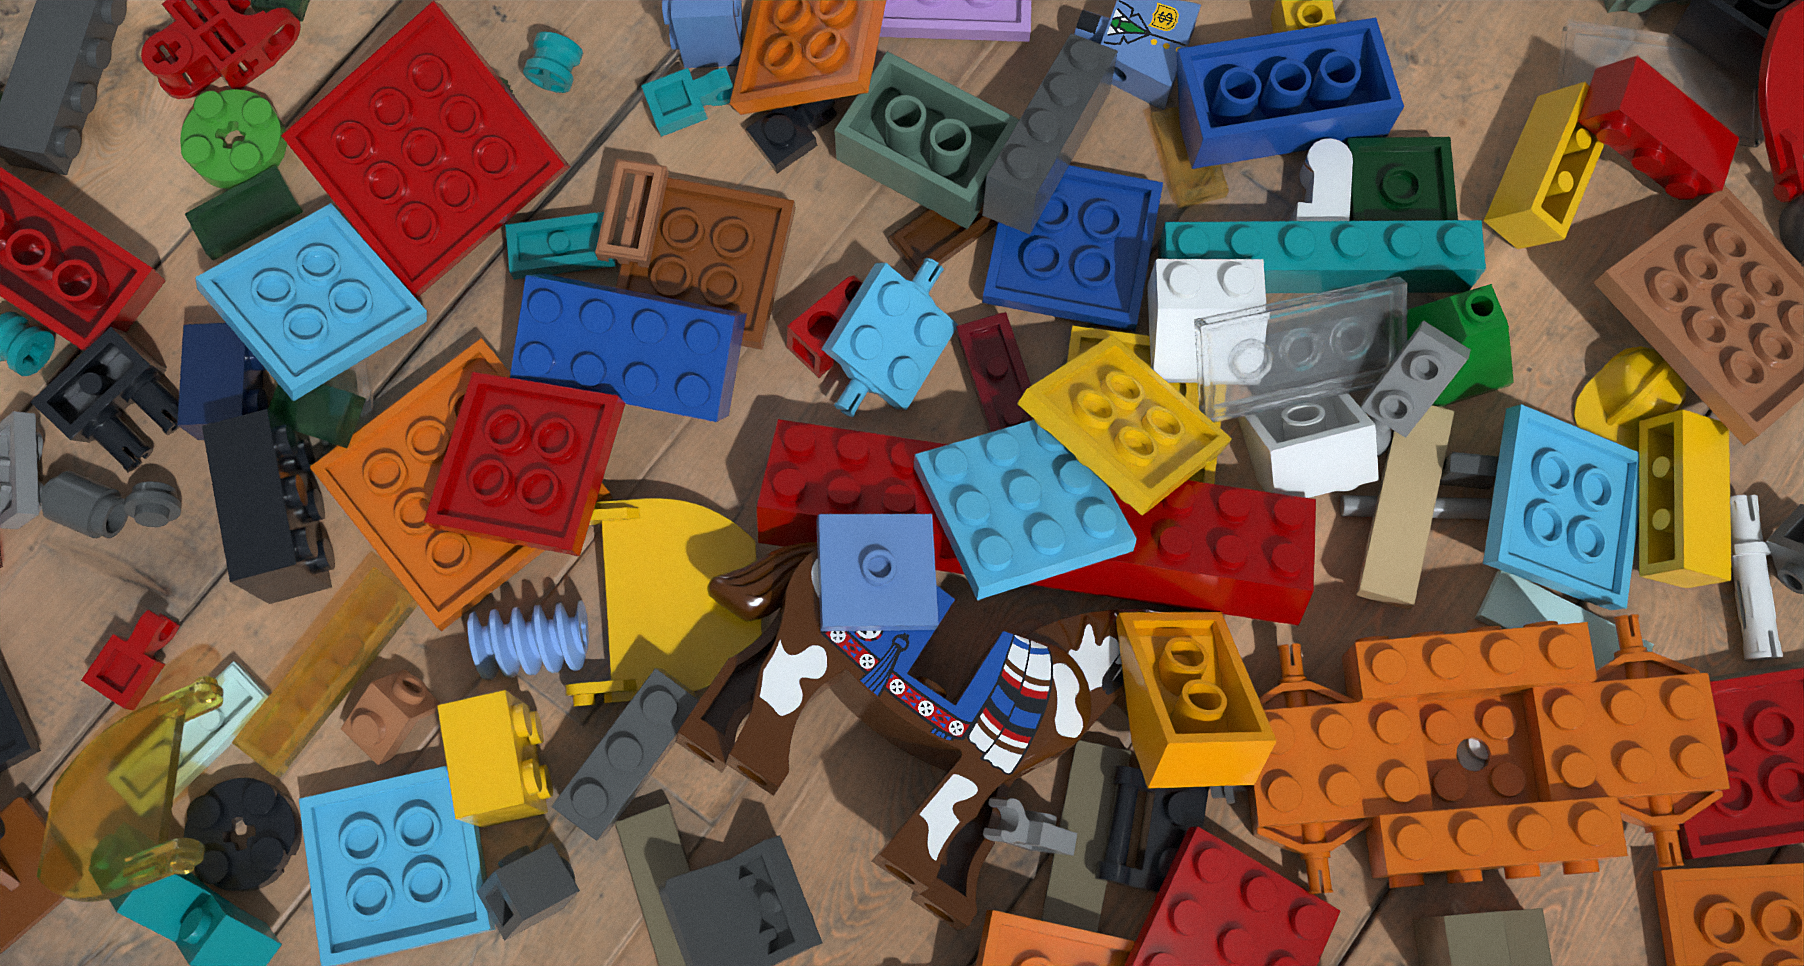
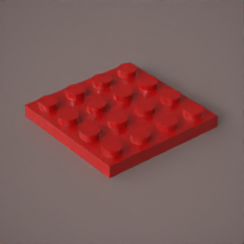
[281,1,571,297]

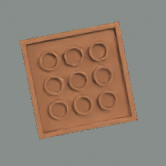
[1593,185,1804,446]

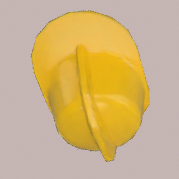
[1574,346,1687,451]

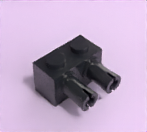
[31,327,180,472]

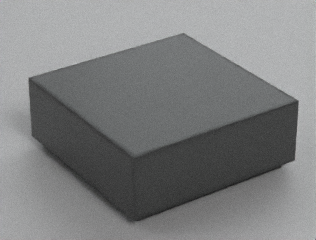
[1439,452,1499,490]

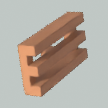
[595,159,669,268]

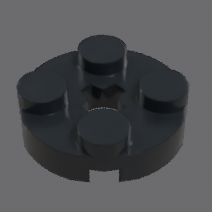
[184,778,302,892]

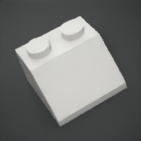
[1147,259,1267,383]
[1235,378,1379,498]

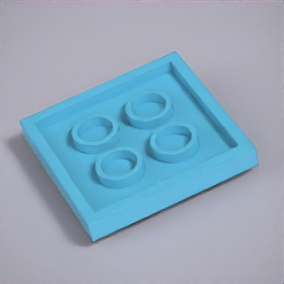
[195,203,427,401]
[1483,404,1639,611]
[914,420,1137,600]
[299,766,495,966]

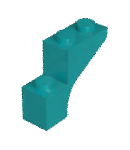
[92,824,282,966]

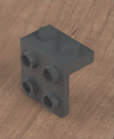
[659,835,823,966]

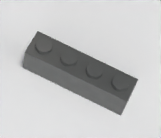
[0,0,127,175]
[982,33,1118,234]

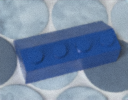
[1176,17,1404,169]

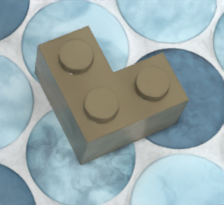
[1413,908,1553,966]

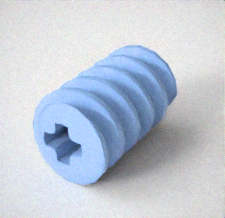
[467,600,589,680]

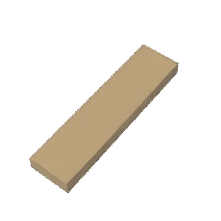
[1355,405,1455,610]

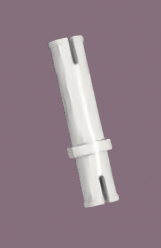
[1730,495,1783,661]

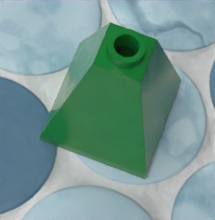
[1380,284,1514,407]

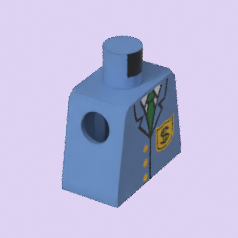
[1074,0,1201,110]

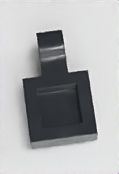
[746,99,837,174]

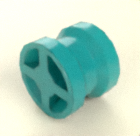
[523,32,584,93]
[0,312,55,376]

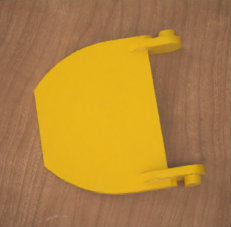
[565,498,762,707]

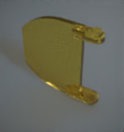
[36,676,224,902]

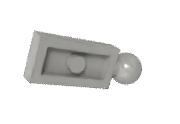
[1361,321,1471,457]

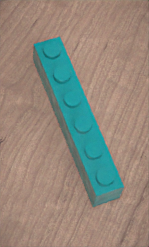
[1158,220,1486,293]

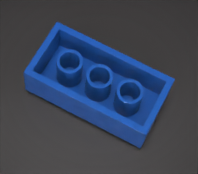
[510,274,747,422]

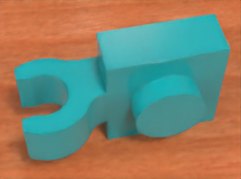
[641,67,733,137]

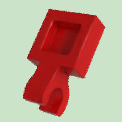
[81,610,180,711]

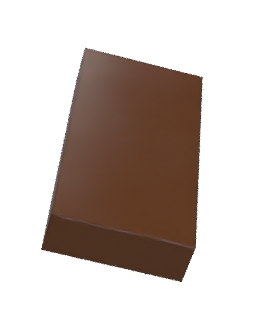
[889,204,998,275]

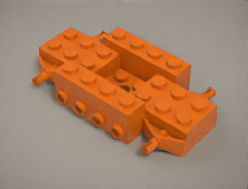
[1247,614,1730,894]

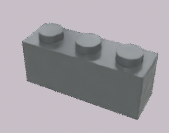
[551,668,701,841]

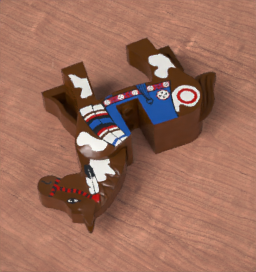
[676,542,1206,931]

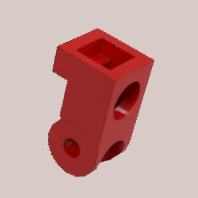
[786,275,863,378]

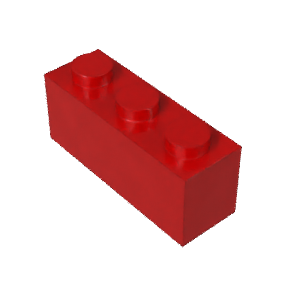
[1578,55,1739,200]

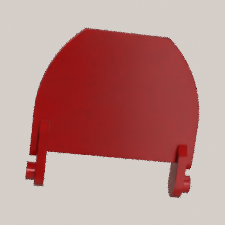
[1758,0,1804,203]

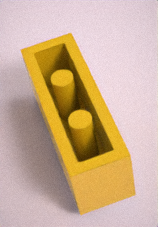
[1484,81,1604,249]
[1639,409,1731,588]

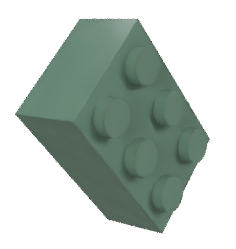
[834,51,1019,229]

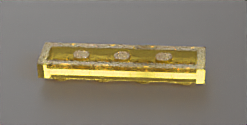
[231,567,418,777]

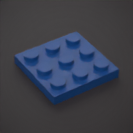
[982,165,1163,332]

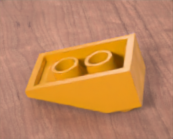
[1116,612,1277,788]

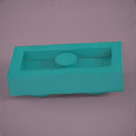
[505,212,616,280]

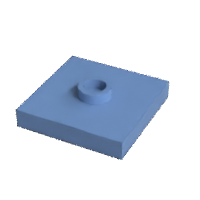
[816,514,939,631]

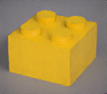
[437,690,553,828]

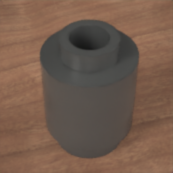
[40,471,129,538]

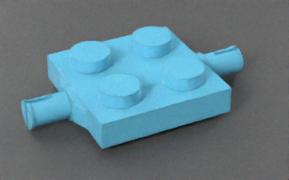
[821,258,958,417]

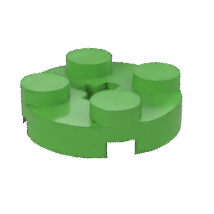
[180,89,287,190]

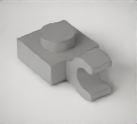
[983,797,1077,856]

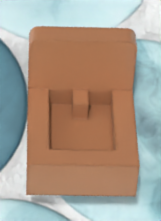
[341,670,441,766]

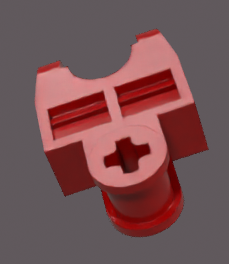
[141,0,301,99]

